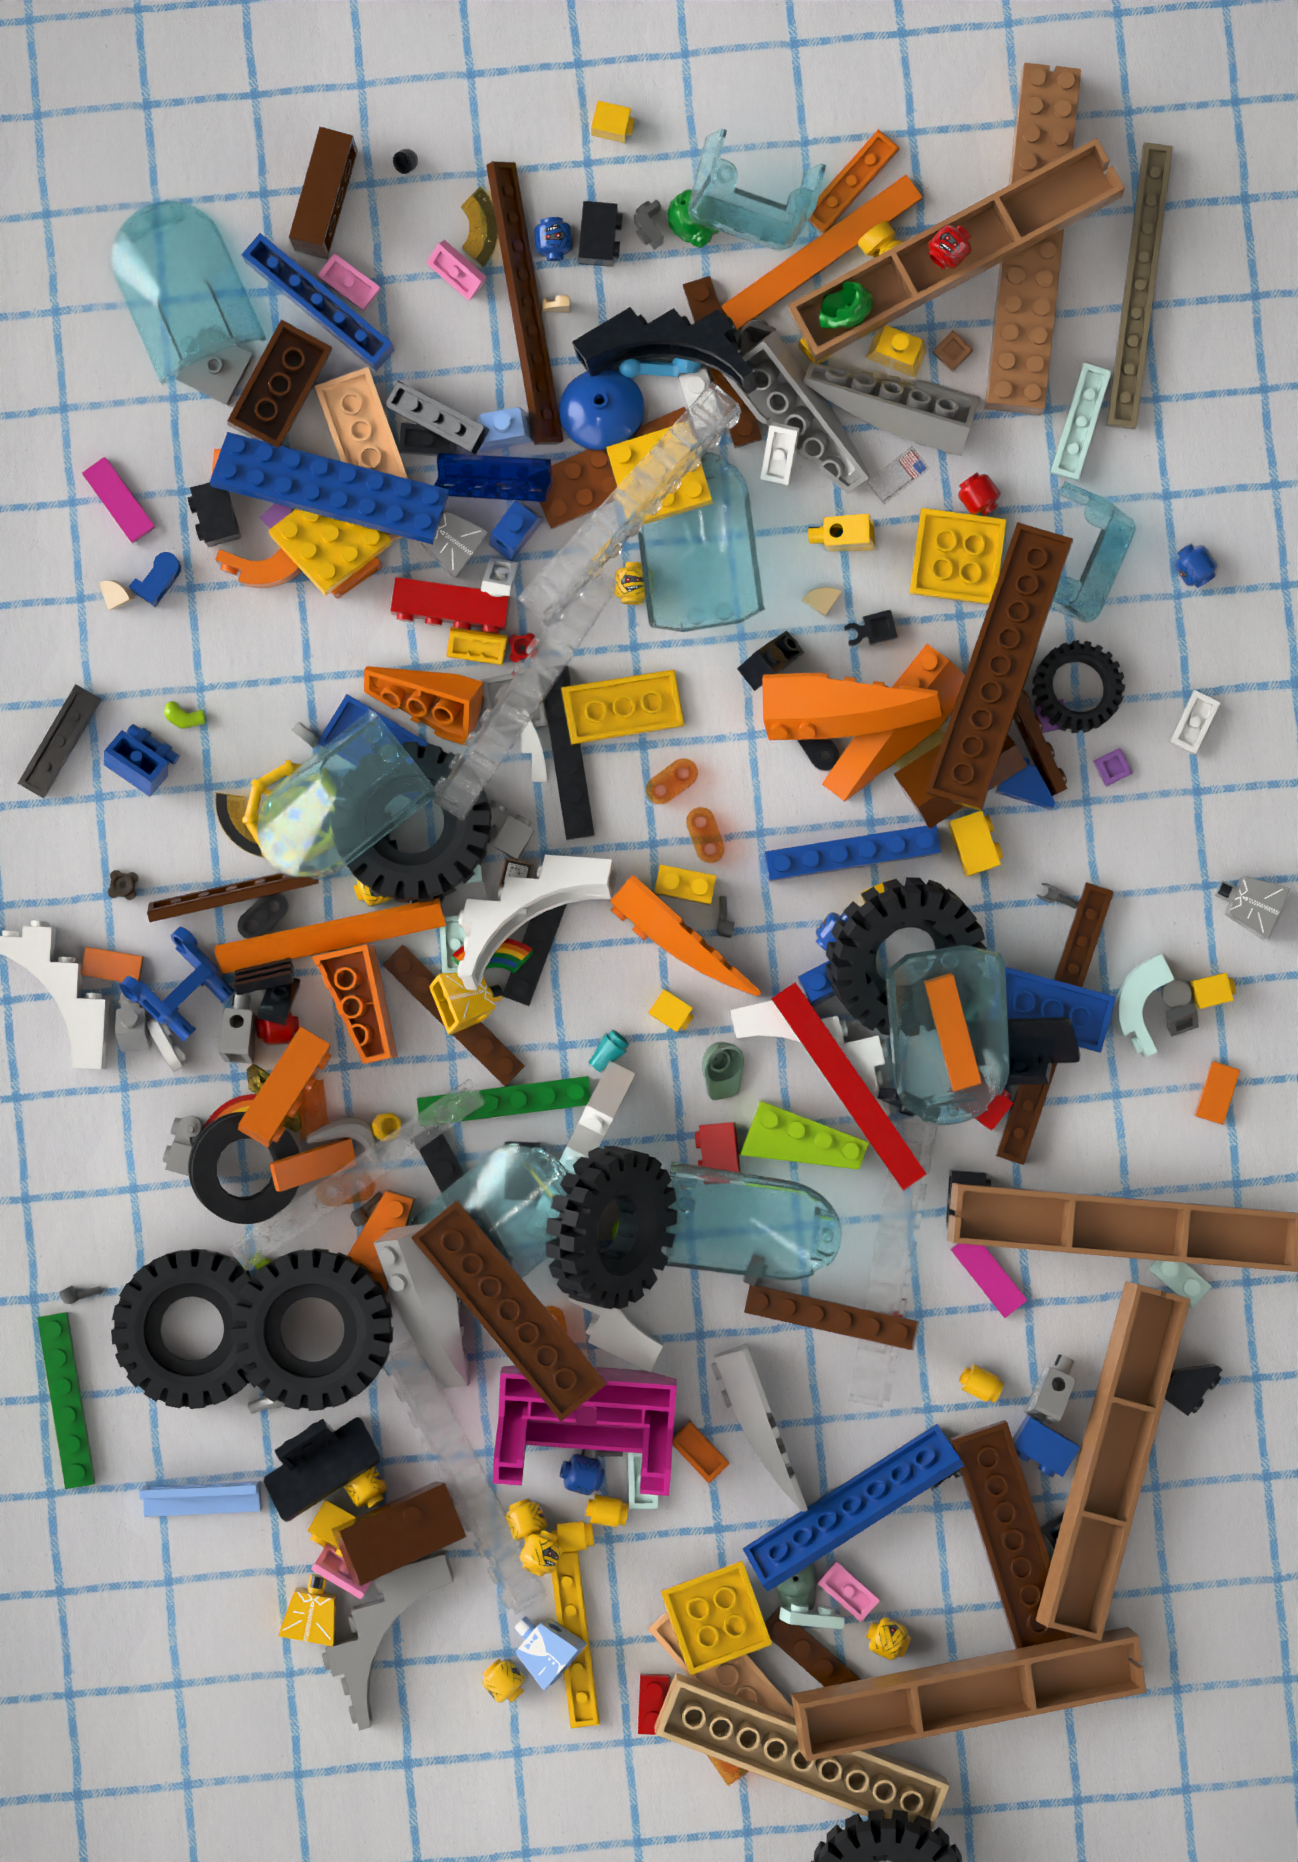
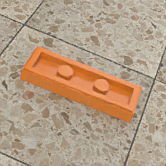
[269,1138,358,1192]

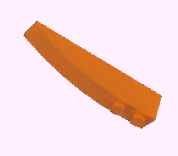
[822,644,965,802]
[762,673,943,741]
[610,875,762,997]

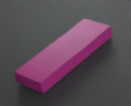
[82,457,156,544]
[950,1244,1027,1318]

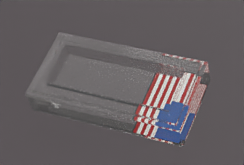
[866,446,930,504]

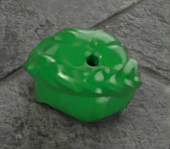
[667,189,726,248]
[819,282,873,329]

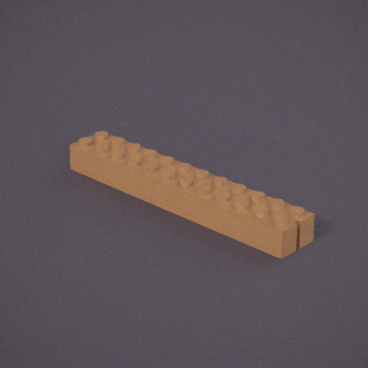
[984,63,1081,415]
[788,138,1125,362]
[947,1183,1298,1272]
[1036,1281,1191,1641]
[791,1627,1147,1761]

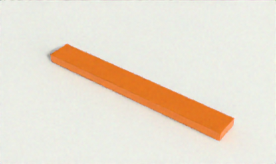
[721,175,923,331]
[214,898,446,974]

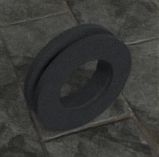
[188,1112,300,1224]

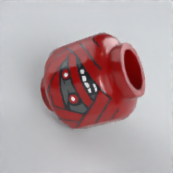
[928,225,972,269]

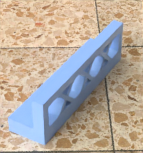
[139,1481,261,1517]

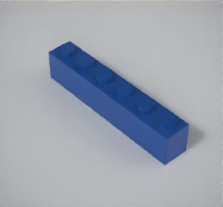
[241,233,395,372]
[764,824,941,882]

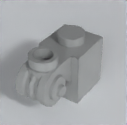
[490,800,535,860]
[115,991,150,1052]
[163,1116,204,1176]

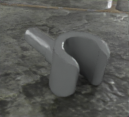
[1037,883,1078,909]
[717,896,735,938]
[351,1191,383,1227]
[59,1285,102,1304]
[581,1449,623,1459]

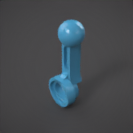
[619,358,702,378]

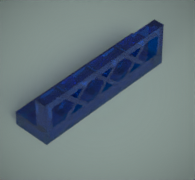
[434,453,553,502]

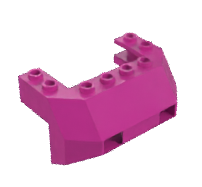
[493,1365,677,1496]

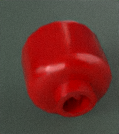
[958,472,1001,516]
[256,1011,299,1045]

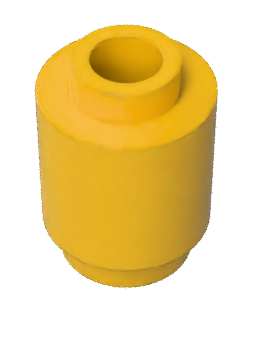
[959,1364,1004,1403]
[585,1494,629,1528]
[552,1521,594,1553]

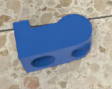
[129,552,181,607]

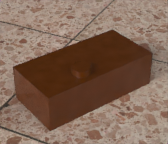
[289,127,358,260]
[227,319,332,448]
[894,735,1027,829]
[332,1481,467,1586]

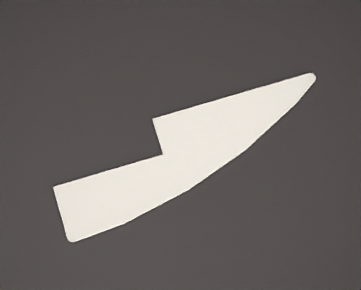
[522,709,547,782]

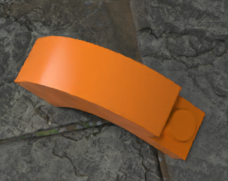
[215,548,302,588]

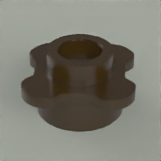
[108,870,139,900]

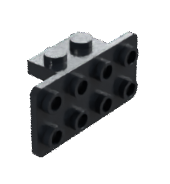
[965,1017,1081,1085]
[263,1417,381,1522]

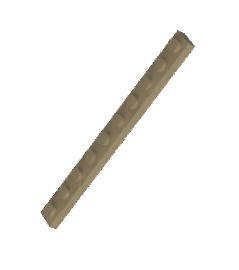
[1106,142,1173,430]

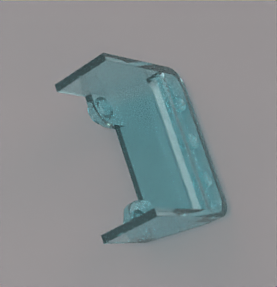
[688,128,826,251]
[1051,481,1136,623]

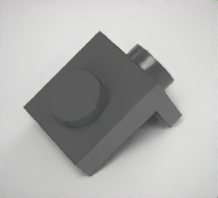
[634,200,664,250]
[737,320,776,355]

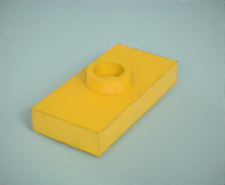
[446,627,507,665]

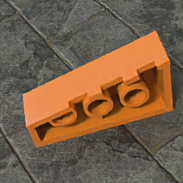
[311,944,398,1064]
[238,1027,332,1148]
[347,1190,416,1299]

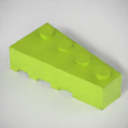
[739,1101,869,1170]

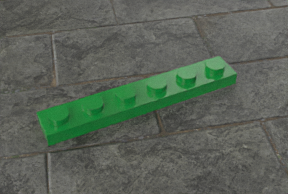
[417,1076,591,1127]
[37,1312,96,1489]

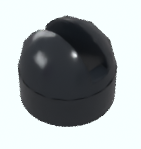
[393,149,418,174]

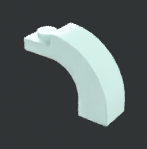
[1115,954,1175,1057]

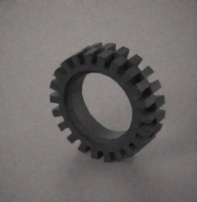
[1032,640,1125,733]

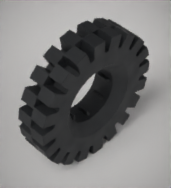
[546,1146,677,1309]

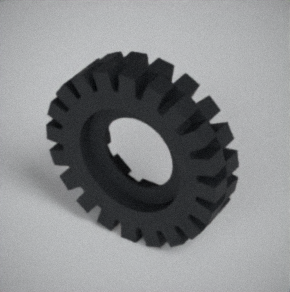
[332,742,492,903]
[825,877,987,1036]
[231,1248,394,1411]
[111,1249,252,1409]
[811,1809,962,1862]

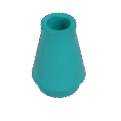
[588,1029,630,1073]

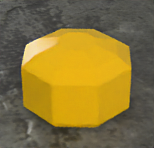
[372,1113,402,1141]

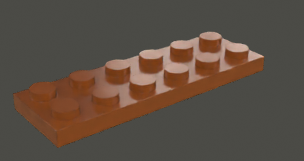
[528,406,708,530]

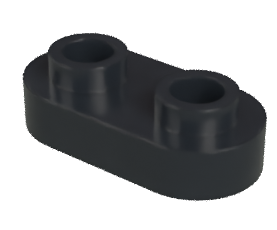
[797,738,840,771]
[237,893,289,939]

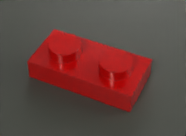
[638,1674,669,1735]

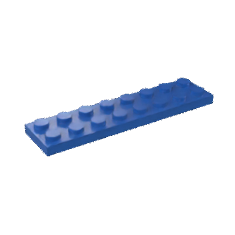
[210,432,449,545]
[743,1424,964,1592]

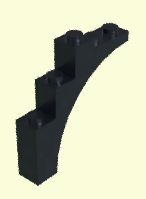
[572,307,757,394]

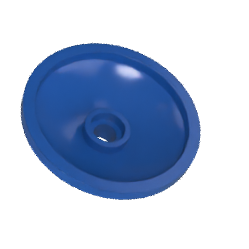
[559,369,645,451]

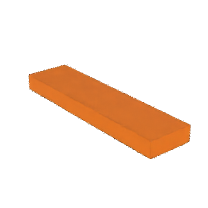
[803,129,899,234]
[924,973,981,1092]

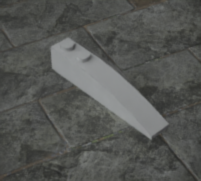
[722,331,871,494]
[803,363,980,456]
[374,1223,470,1388]
[711,1343,808,1512]

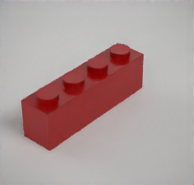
[390,577,510,634]

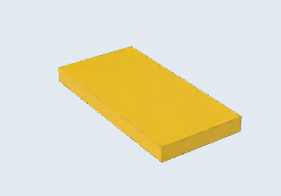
[561,669,685,745]

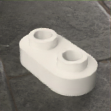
[146,1018,187,1072]

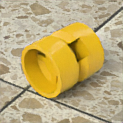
[857,220,903,258]

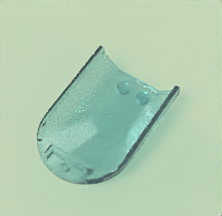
[112,201,267,385]
[637,450,765,632]
[257,709,438,879]
[885,945,1009,1125]
[411,1143,569,1302]
[666,1162,842,1280]

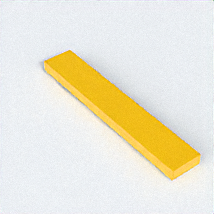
[551,1551,600,1728]

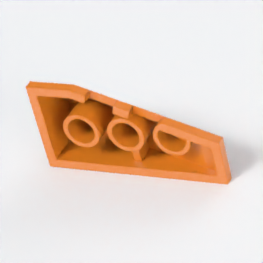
[364,666,484,746]

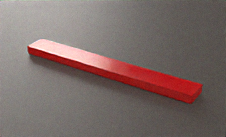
[771,982,927,1191]

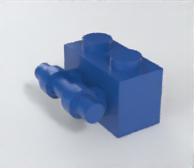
[104,724,180,797]

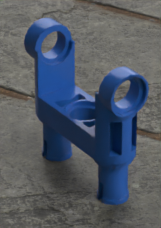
[119,926,236,1042]

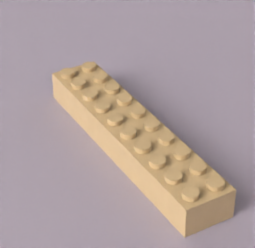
[654,1673,950,1831]

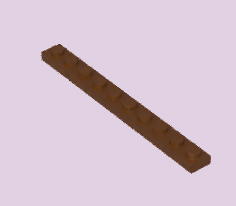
[486,161,564,445]
[995,882,1114,1165]

